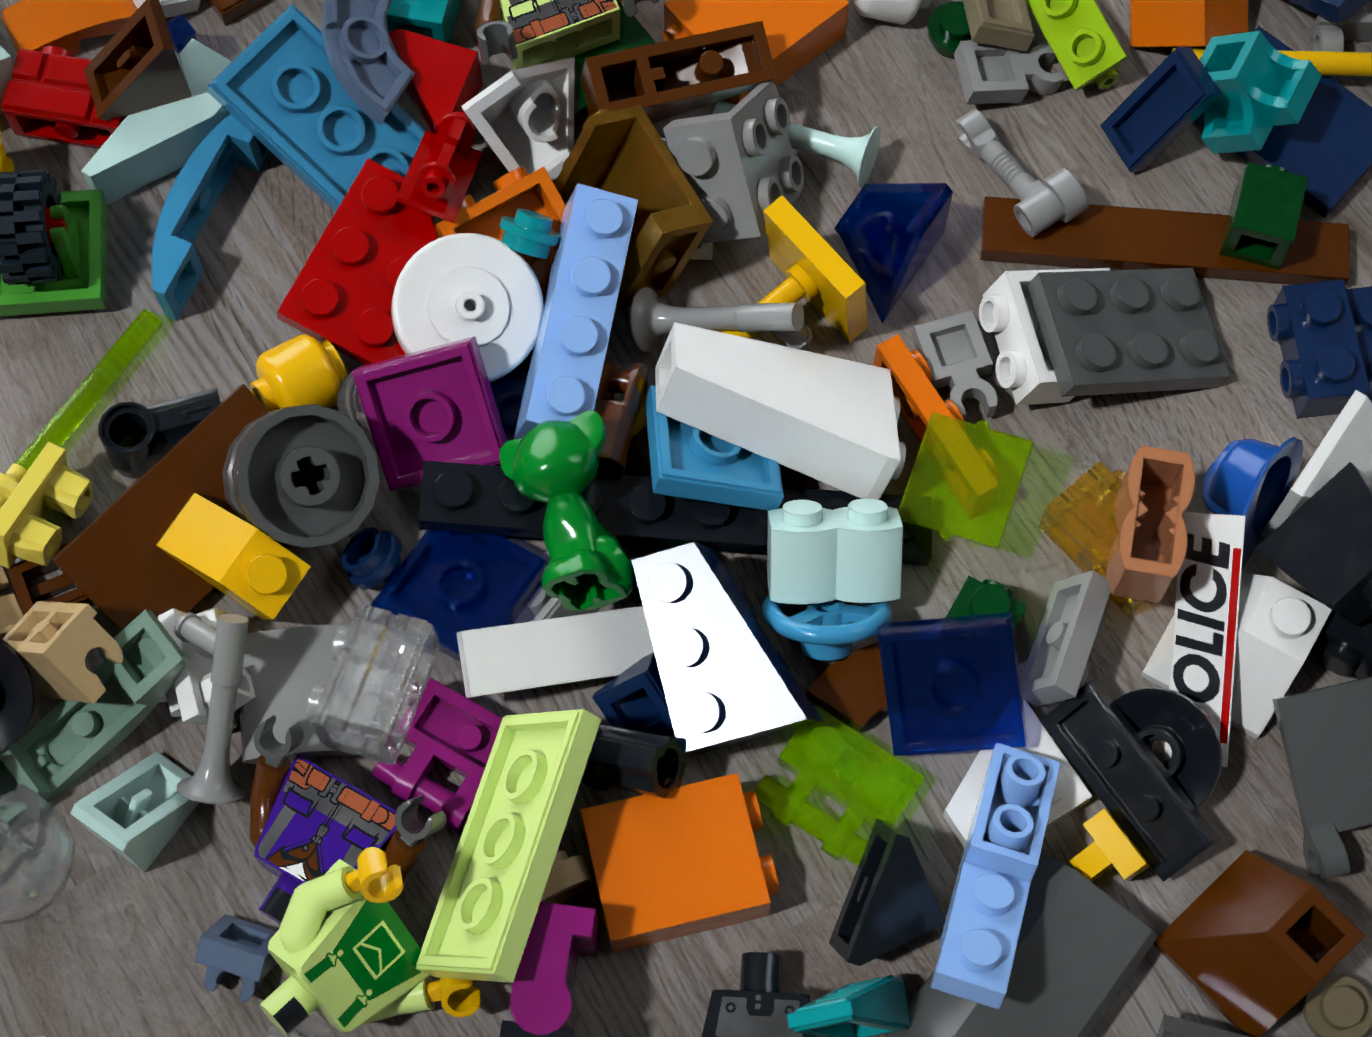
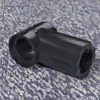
[98,388,221,479]
[581,724,686,799]

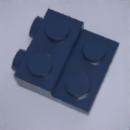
[1267,279,1372,419]

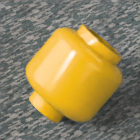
[250,334,349,411]

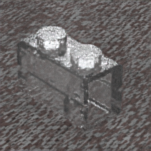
[307,604,441,765]

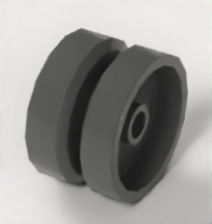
[222,404,380,548]

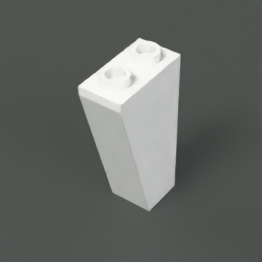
[655,322,906,500]

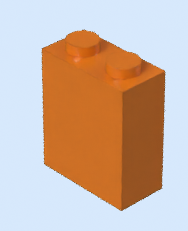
[663,0,849,105]
[580,773,780,953]

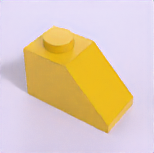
[155,493,311,620]

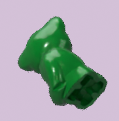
[499,410,636,611]

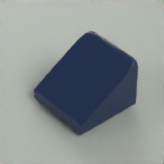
[593,652,673,735]

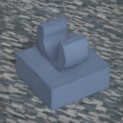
[195,914,277,1002]

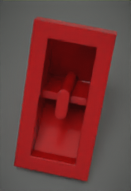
[388,28,483,134]

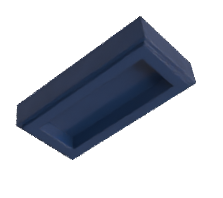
[1100,46,1222,172]

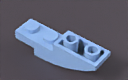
[930,742,1061,1010]

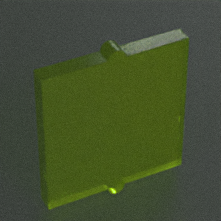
[898,412,1034,550]

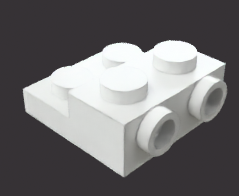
[979,268,1110,405]

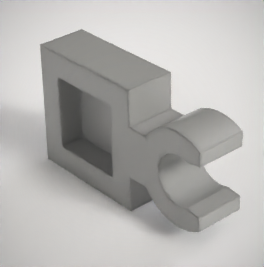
[954,40,1065,105]
[912,310,998,420]

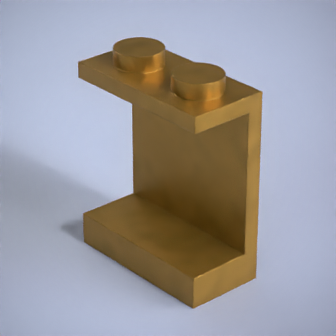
[554,105,713,308]

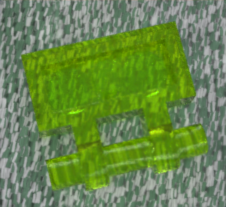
[754,705,925,867]

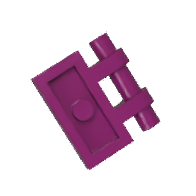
[372,677,503,834]

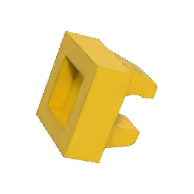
[1069,808,1150,882]

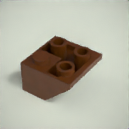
[1153,850,1365,1037]

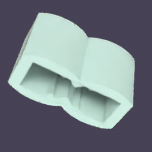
[767,498,903,604]

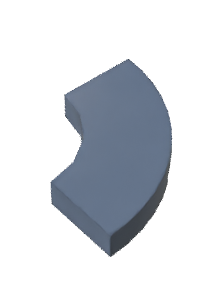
[321,0,415,125]

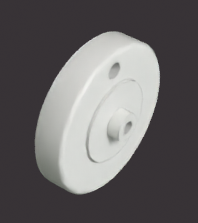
[391,233,544,382]

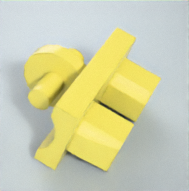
[0,442,93,569]

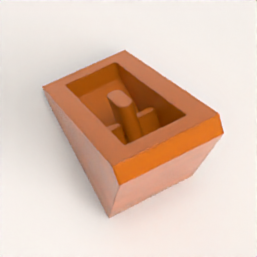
[1129,0,1248,47]

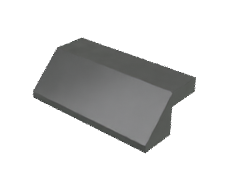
[885,853,1158,1037]

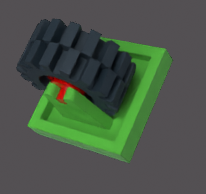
[0,170,107,316]

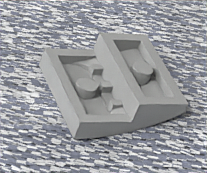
[240,624,384,764]

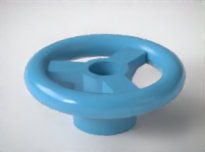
[762,595,892,661]

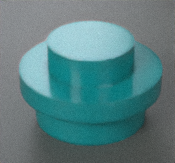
[499,208,561,259]

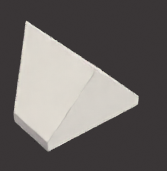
[461,57,575,181]

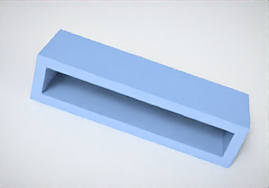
[513,183,638,440]

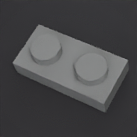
[1016,570,1110,707]

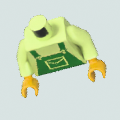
[259,847,481,1036]

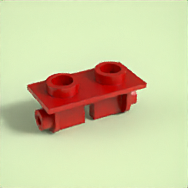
[395,112,482,223]

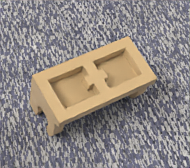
[3,601,124,704]

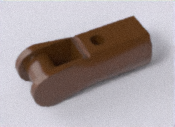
[594,361,648,475]

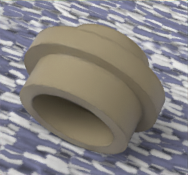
[1303,974,1372,1037]

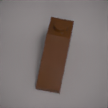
[580,21,777,124]

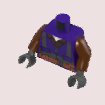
[250,715,447,925]

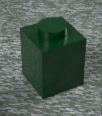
[1219,162,1308,270]

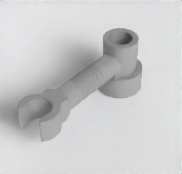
[955,109,1089,237]

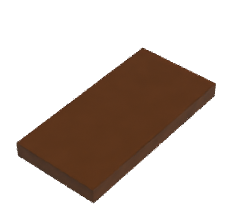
[51,384,307,632]

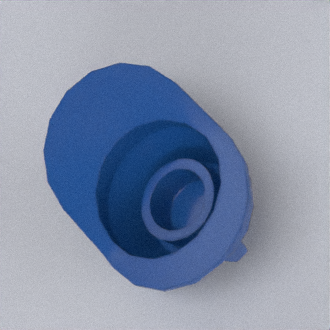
[1203,437,1304,569]

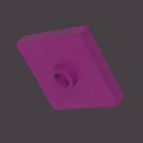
[352,336,507,492]

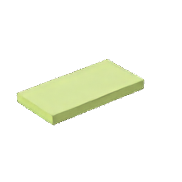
[416,709,601,983]

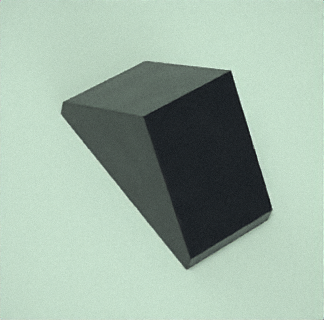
[829,818,945,966]

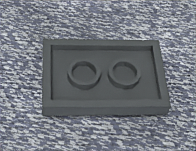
[1027,268,1231,397]

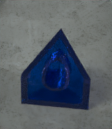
[834,183,953,324]

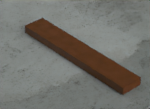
[980,196,1350,286]

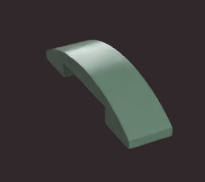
[0,609,189,834]

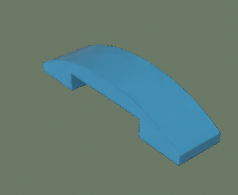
[151,114,271,321]

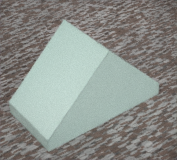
[70,751,199,872]

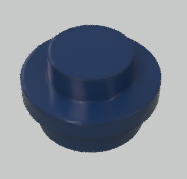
[341,527,402,590]

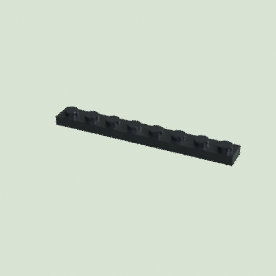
[418,461,932,566]

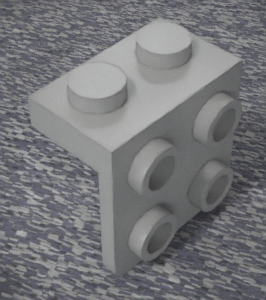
[663,82,804,244]

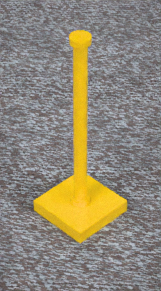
[632,195,868,438]

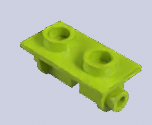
[1026,0,1128,91]

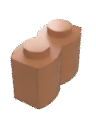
[1106,445,1195,603]

